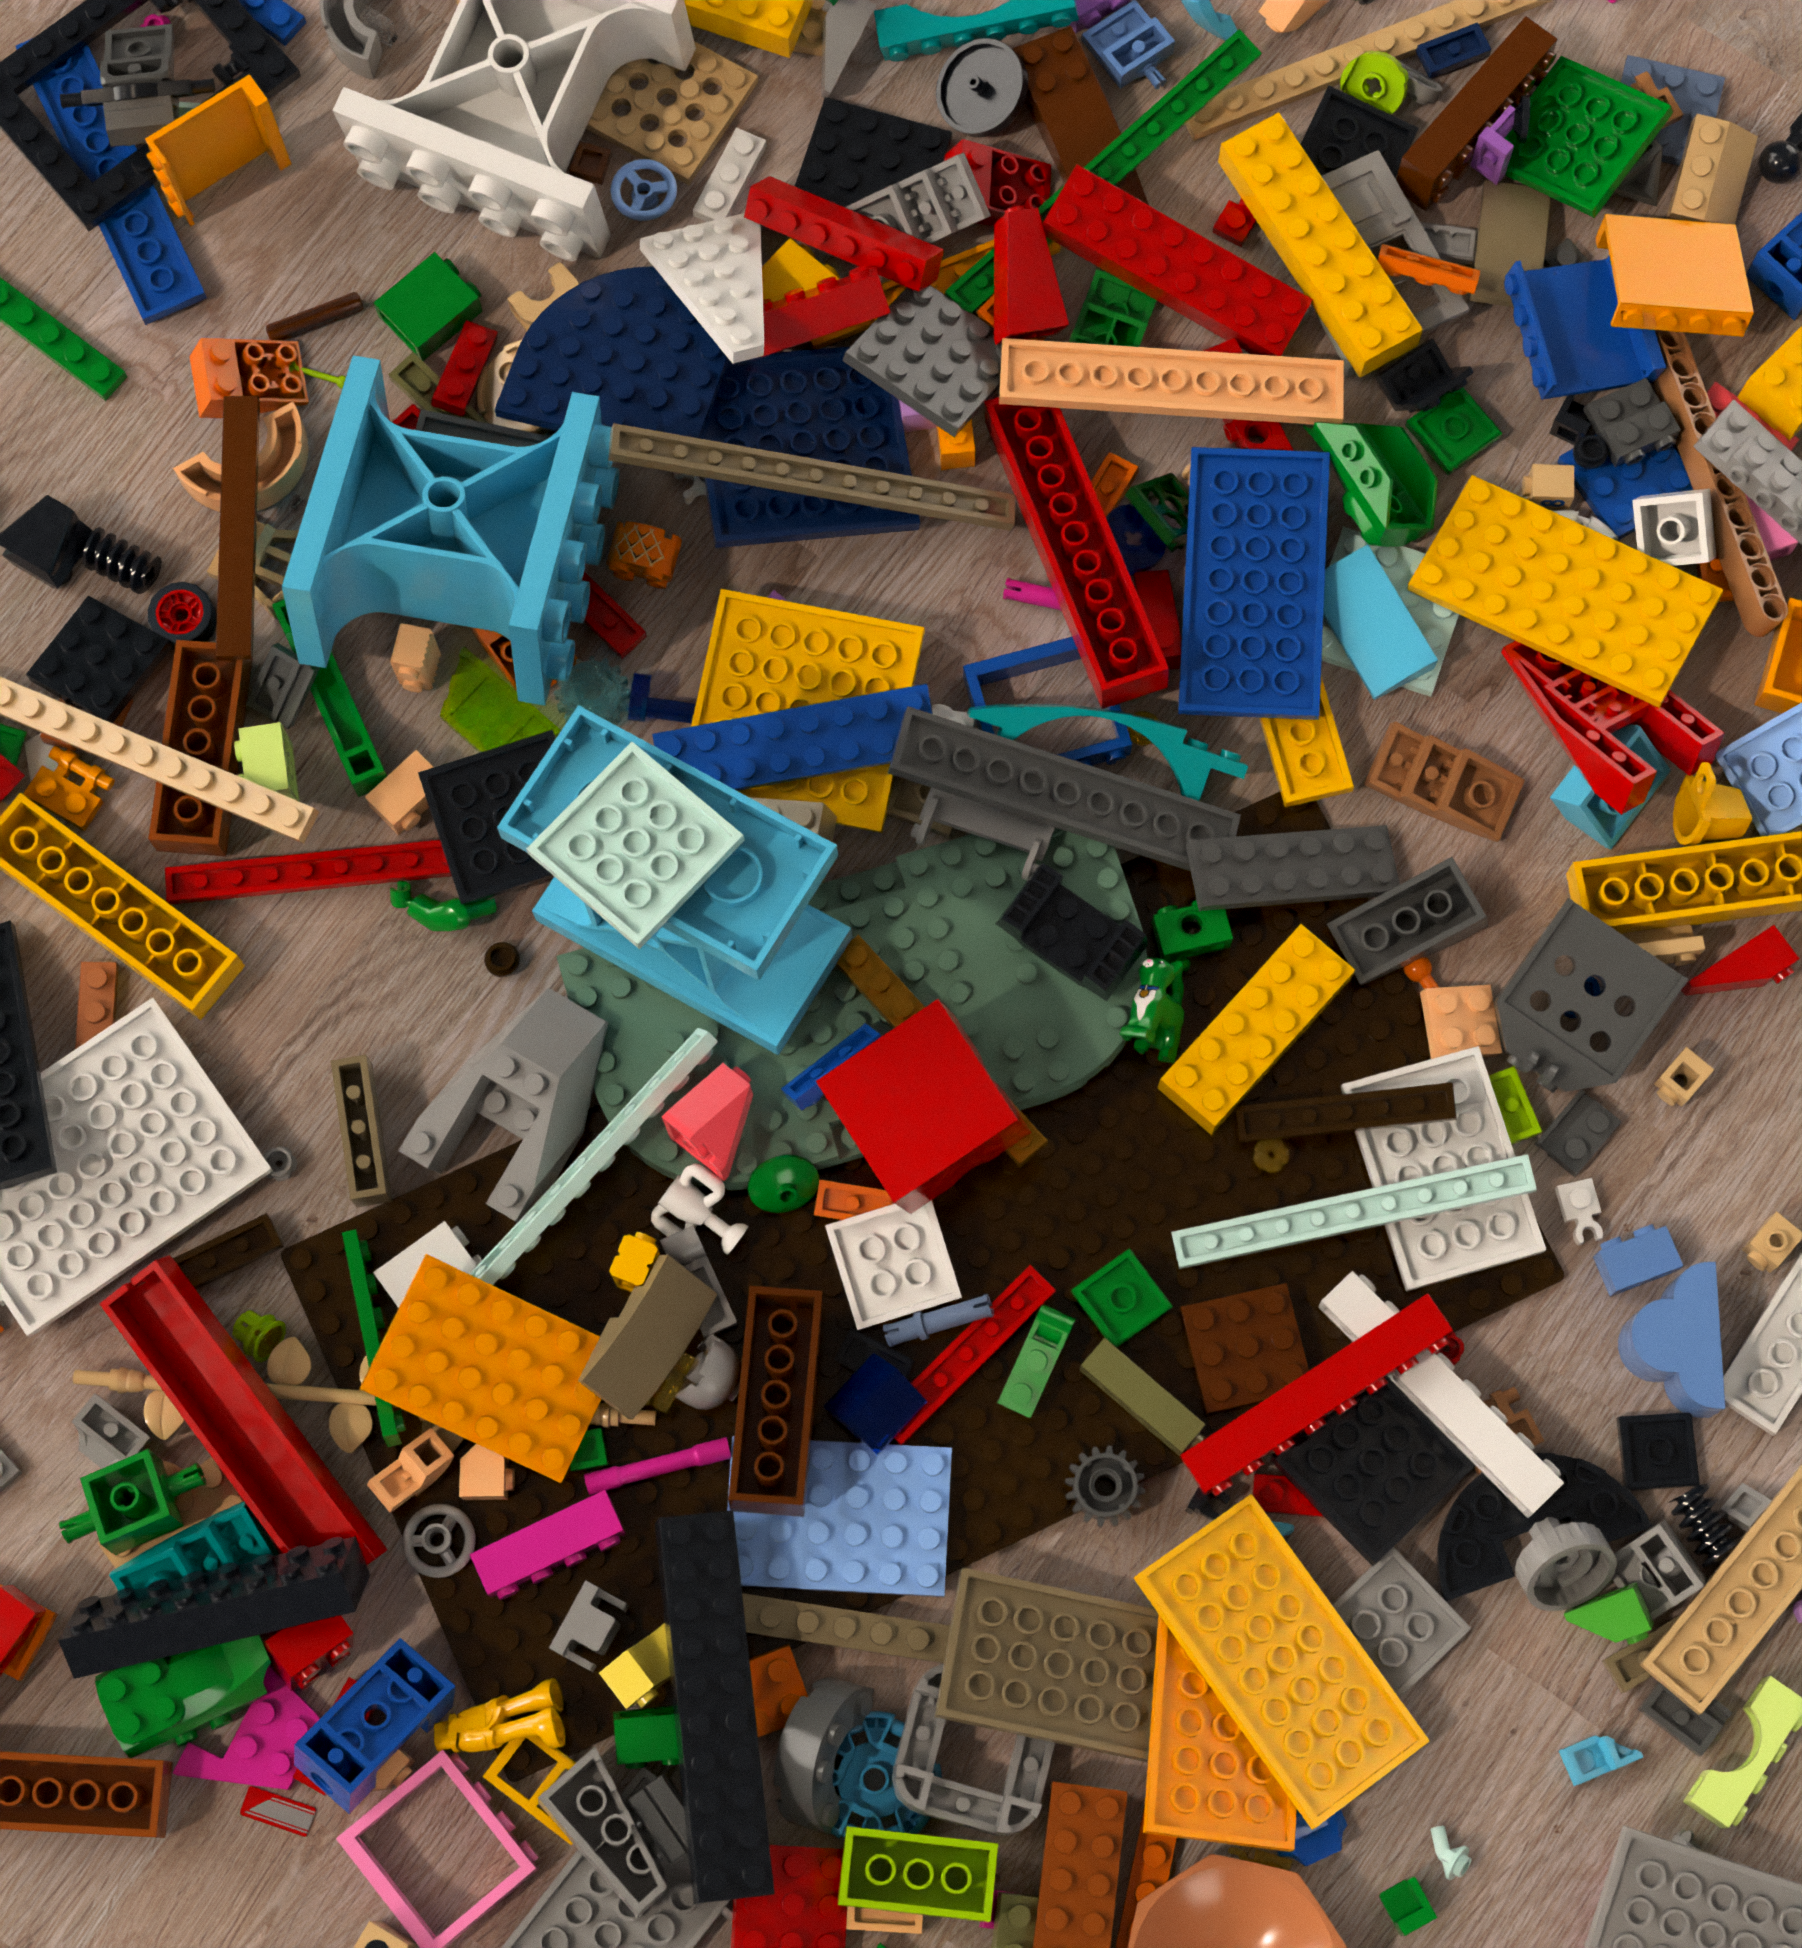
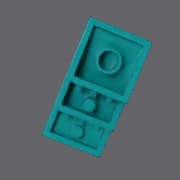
[109,1501,280,1591]

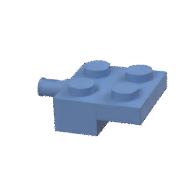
[1081,0,1175,90]

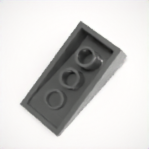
[1327,857,1488,986]

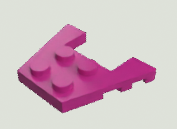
[172,1665,321,1790]

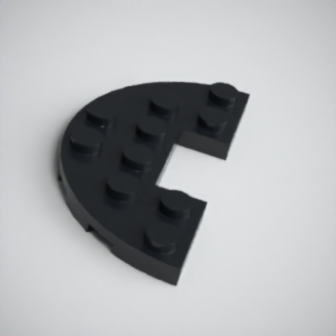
[1436,1453,1652,1602]

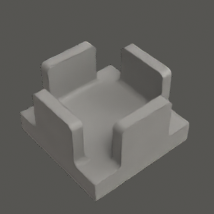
[549,1580,629,1672]

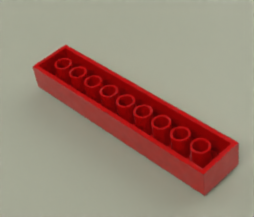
[984,397,1169,709]

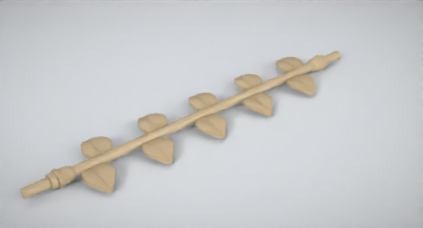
[73,1337,656,1453]

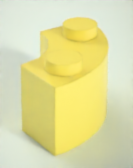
[599,1623,670,1709]

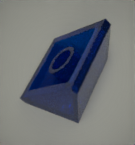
[824,1353,927,1456]

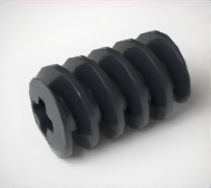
[83,527,162,594]
[1668,1484,1741,1568]

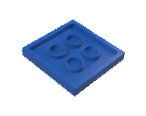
[1557,434,1693,541]

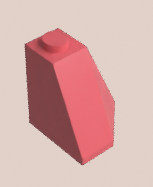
[662,1063,753,1181]

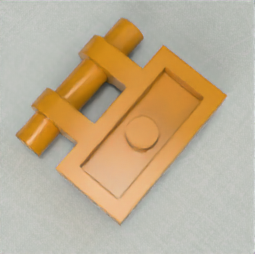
[23,746,115,831]

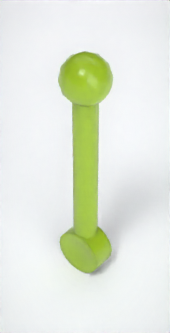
[289,362,346,389]

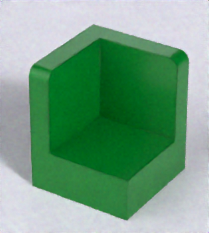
[1379,1876,1438,1936]

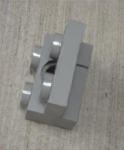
[1612,1519,1708,1619]

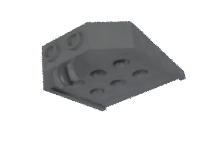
[1493,898,1688,1093]

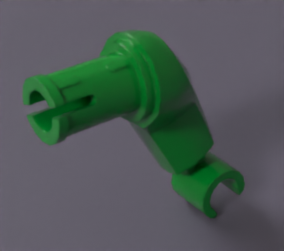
[390,881,497,932]

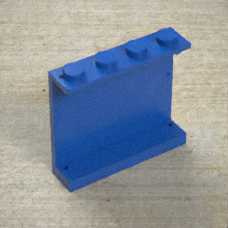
[1504,255,1666,400]

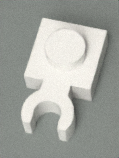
[1555,1178,1603,1246]

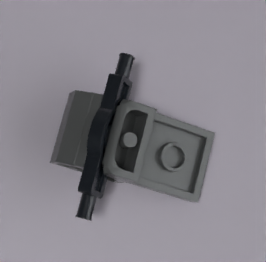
[60,24,215,147]

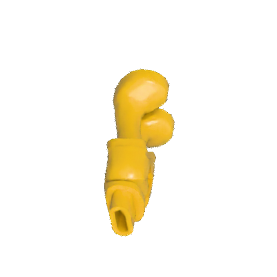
[434,1678,566,1753]

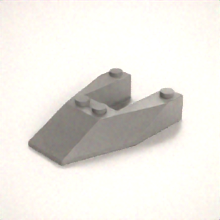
[398,988,608,1222]

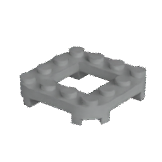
[892,1664,1055,1836]

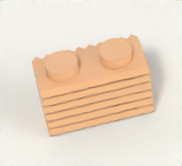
[390,623,442,693]

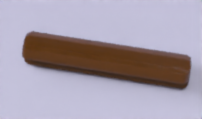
[266,292,363,341]

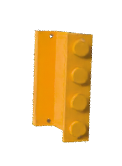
[145,74,291,227]
[1595,214,1754,337]

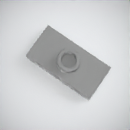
[1407,222,1478,265]

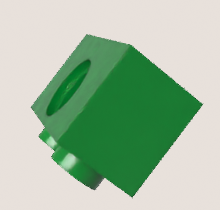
[1151,900,1233,962]

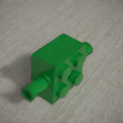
[59,1449,206,1556]

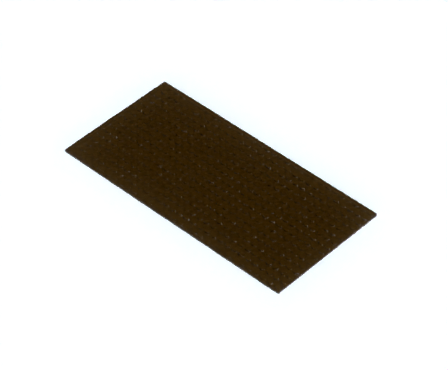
[281,791,1564,1782]

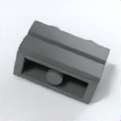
[627,1774,688,1864]

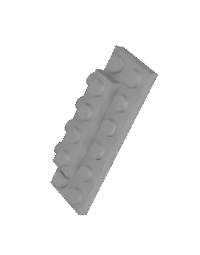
[1693,400,1802,545]

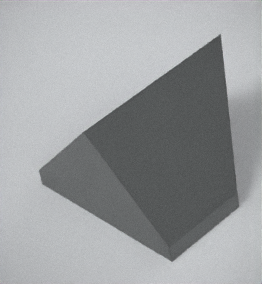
[1613,138,1663,206]

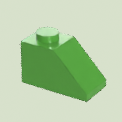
[1564,1582,1654,1645]

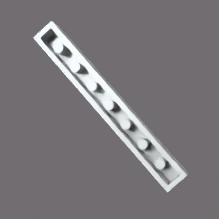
[1318,1271,1564,1518]

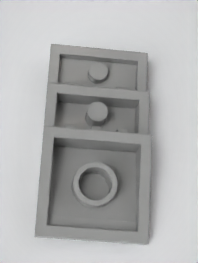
[845,153,991,244]

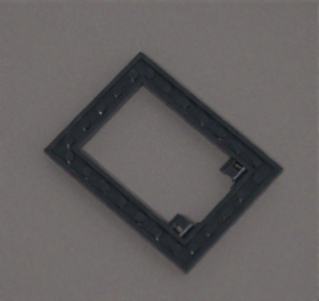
[0,0,301,232]

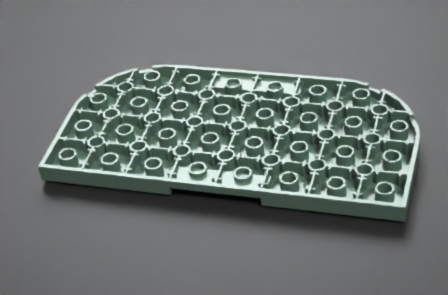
[556,828,1147,1190]

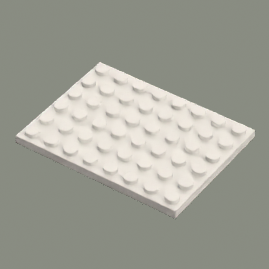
[0,997,273,1338]

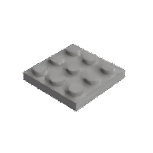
[1332,1547,1471,1699]

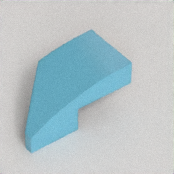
[1181,0,1237,41]
[1559,1735,1643,1786]

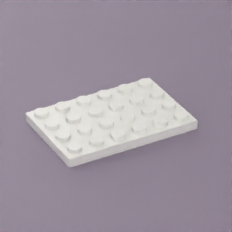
[1340,1046,1546,1292]

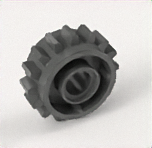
[1064,1446,1145,1528]

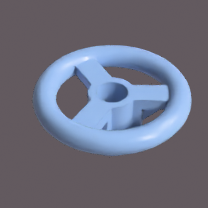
[610,159,677,221]

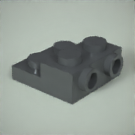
[1583,378,1681,467]

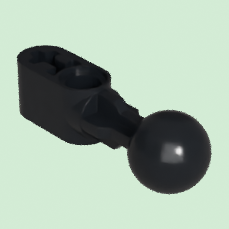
[1758,112,1802,184]

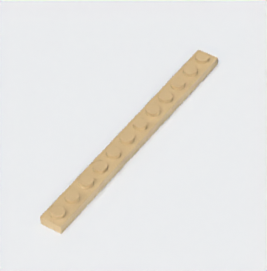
[1185,0,1553,141]
[0,677,319,844]

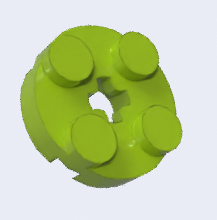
[1340,51,1409,114]

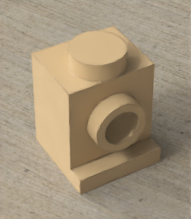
[1654,1046,1714,1107]

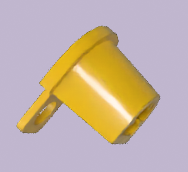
[1673,762,1753,846]

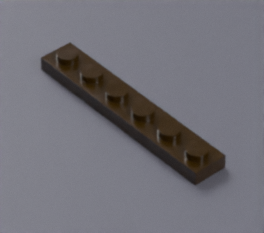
[1236,1082,1457,1144]

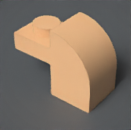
[367,1428,454,1513]

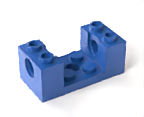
[1746,212,1802,321]
[294,1638,455,1814]

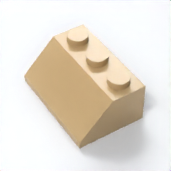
[1666,114,1758,224]

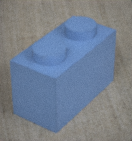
[1593,1224,1683,1297]

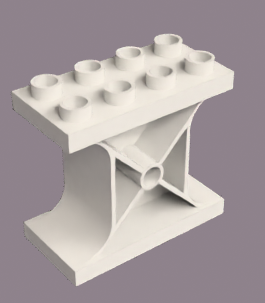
[332,0,696,261]

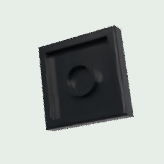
[1616,1412,1700,1491]

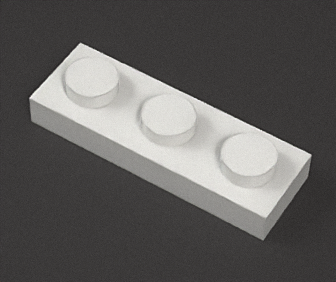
[693,127,767,222]

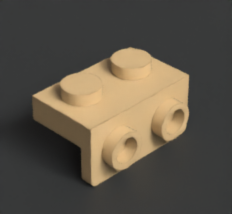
[1623,925,1705,966]

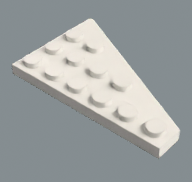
[640,213,764,364]

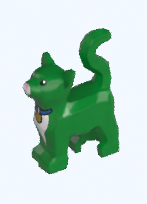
[1119,956,1191,1063]

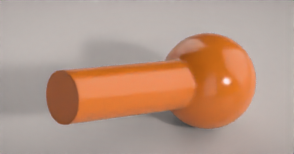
[1404,957,1440,989]

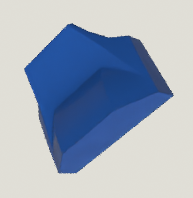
[1276,1809,1348,1867]

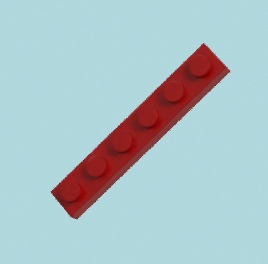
[875,1265,1056,1445]

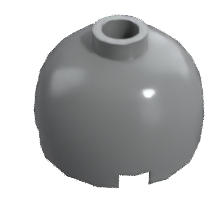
[674,1334,741,1410]

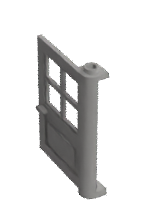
[1303,150,1469,378]

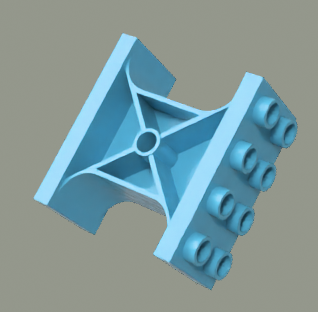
[282,355,620,706]
[497,705,853,1056]

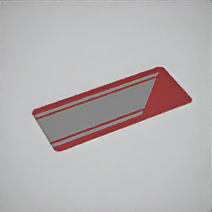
[240,1786,316,1837]

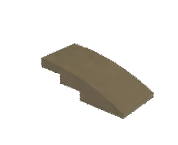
[1470,180,1550,307]
[578,1255,717,1419]

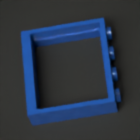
[963,637,1132,766]

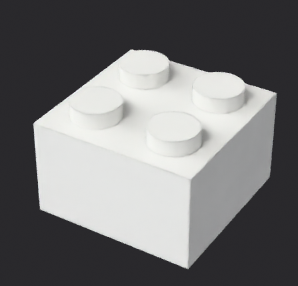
[1632,488,1716,566]

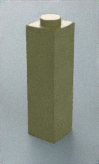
[1080,1338,1206,1457]

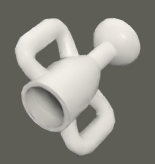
[651,1163,749,1255]

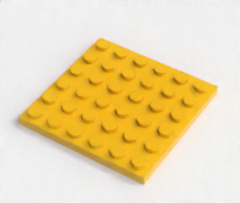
[691,589,925,833]

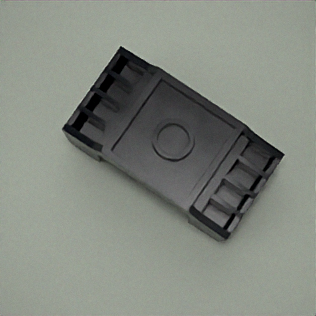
[995,863,1148,1001]

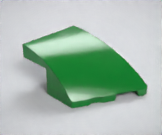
[1069,269,1157,347]

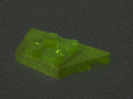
[440,646,561,753]

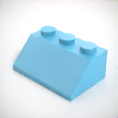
[1550,724,1671,849]

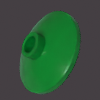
[748,1155,819,1213]

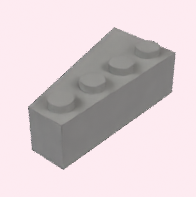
[538,1746,667,1918]

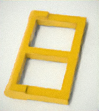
[482,1736,576,1845]

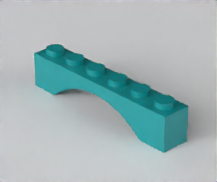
[874,0,1079,62]

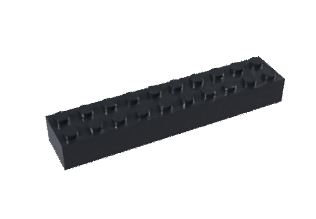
[655,1510,775,1904]

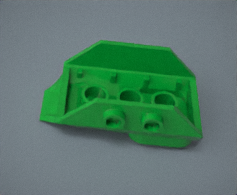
[1303,422,1438,547]
[95,1635,271,1758]

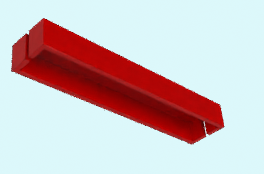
[99,1255,388,1566]

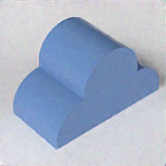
[1618,1262,1725,1418]

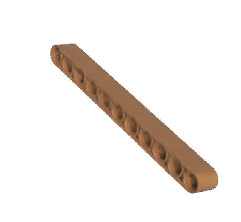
[1653,330,1788,637]

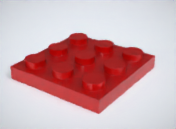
[731,1845,847,1948]

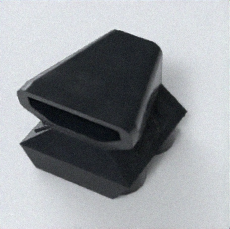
[0,495,93,589]

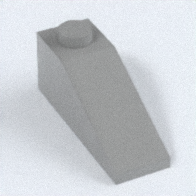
[821,0,876,98]

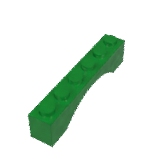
[272,599,387,797]

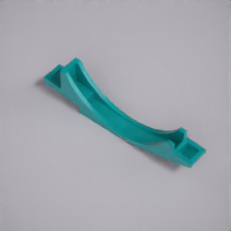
[967,704,1248,801]

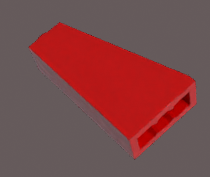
[994,205,1069,345]

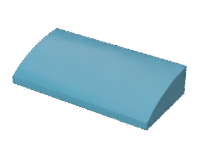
[1323,545,1438,700]

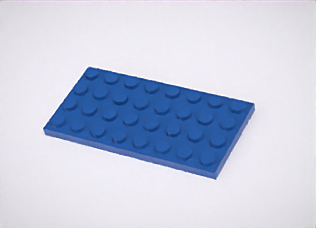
[1178,447,1330,720]

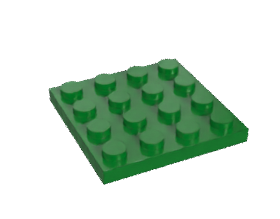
[1504,56,1673,218]

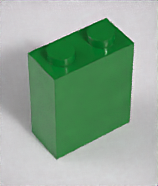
[373,252,483,361]

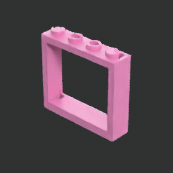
[336,1750,540,1948]

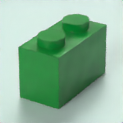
[613,1706,679,1769]

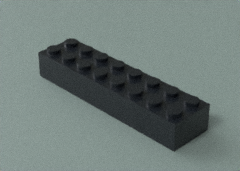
[58,1536,370,1679]

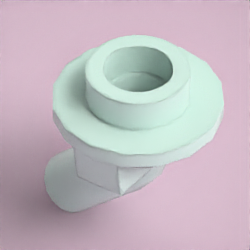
[1430,1826,1472,1880]

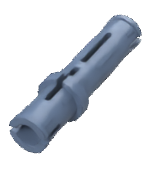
[883,1294,994,1347]

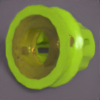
[232,1310,286,1362]

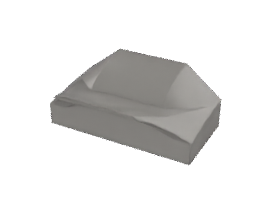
[72,1393,153,1468]

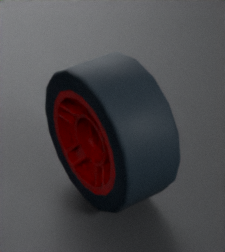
[147,582,217,650]

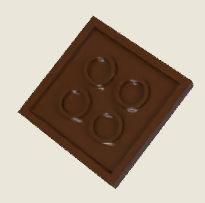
[1180,1283,1309,1415]

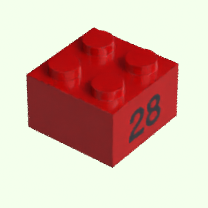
[265,1615,354,1691]

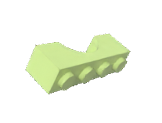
[1683,1676,1802,1828]

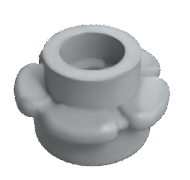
[263,1146,297,1181]

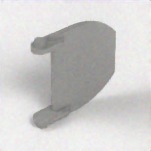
[911,787,1055,880]

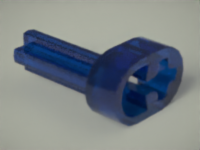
[628,673,696,724]

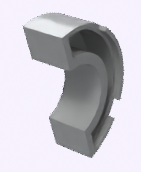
[320,0,383,80]

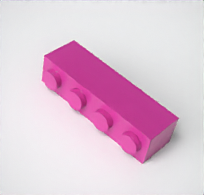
[470,1490,626,1600]

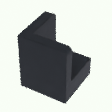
[1549,394,1592,445]

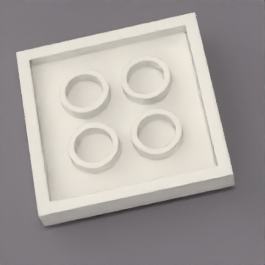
[825,1200,962,1330]

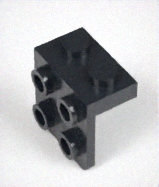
[1375,339,1474,413]

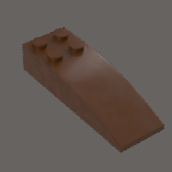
[1012,26,1149,205]

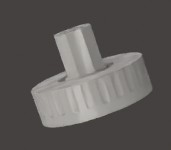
[1515,1517,1617,1611]

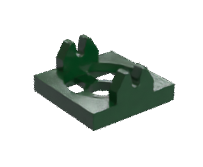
[1125,472,1189,553]

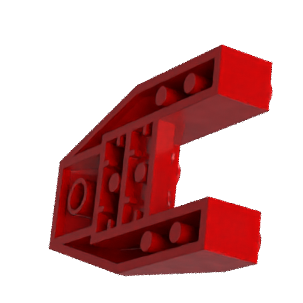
[1501,641,1725,815]

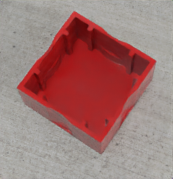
[816,999,1032,1214]

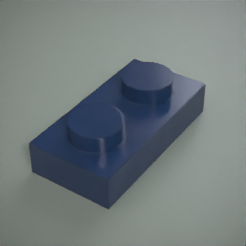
[1416,22,1492,79]

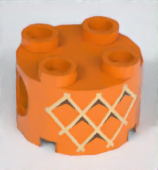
[606,521,682,589]

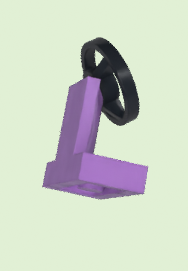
[1470,95,1530,185]

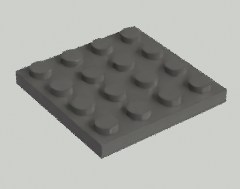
[842,285,1002,438]

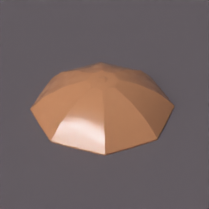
[1128,1854,1347,1948]

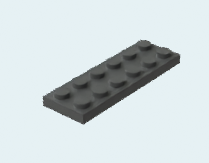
[1185,825,1400,911]

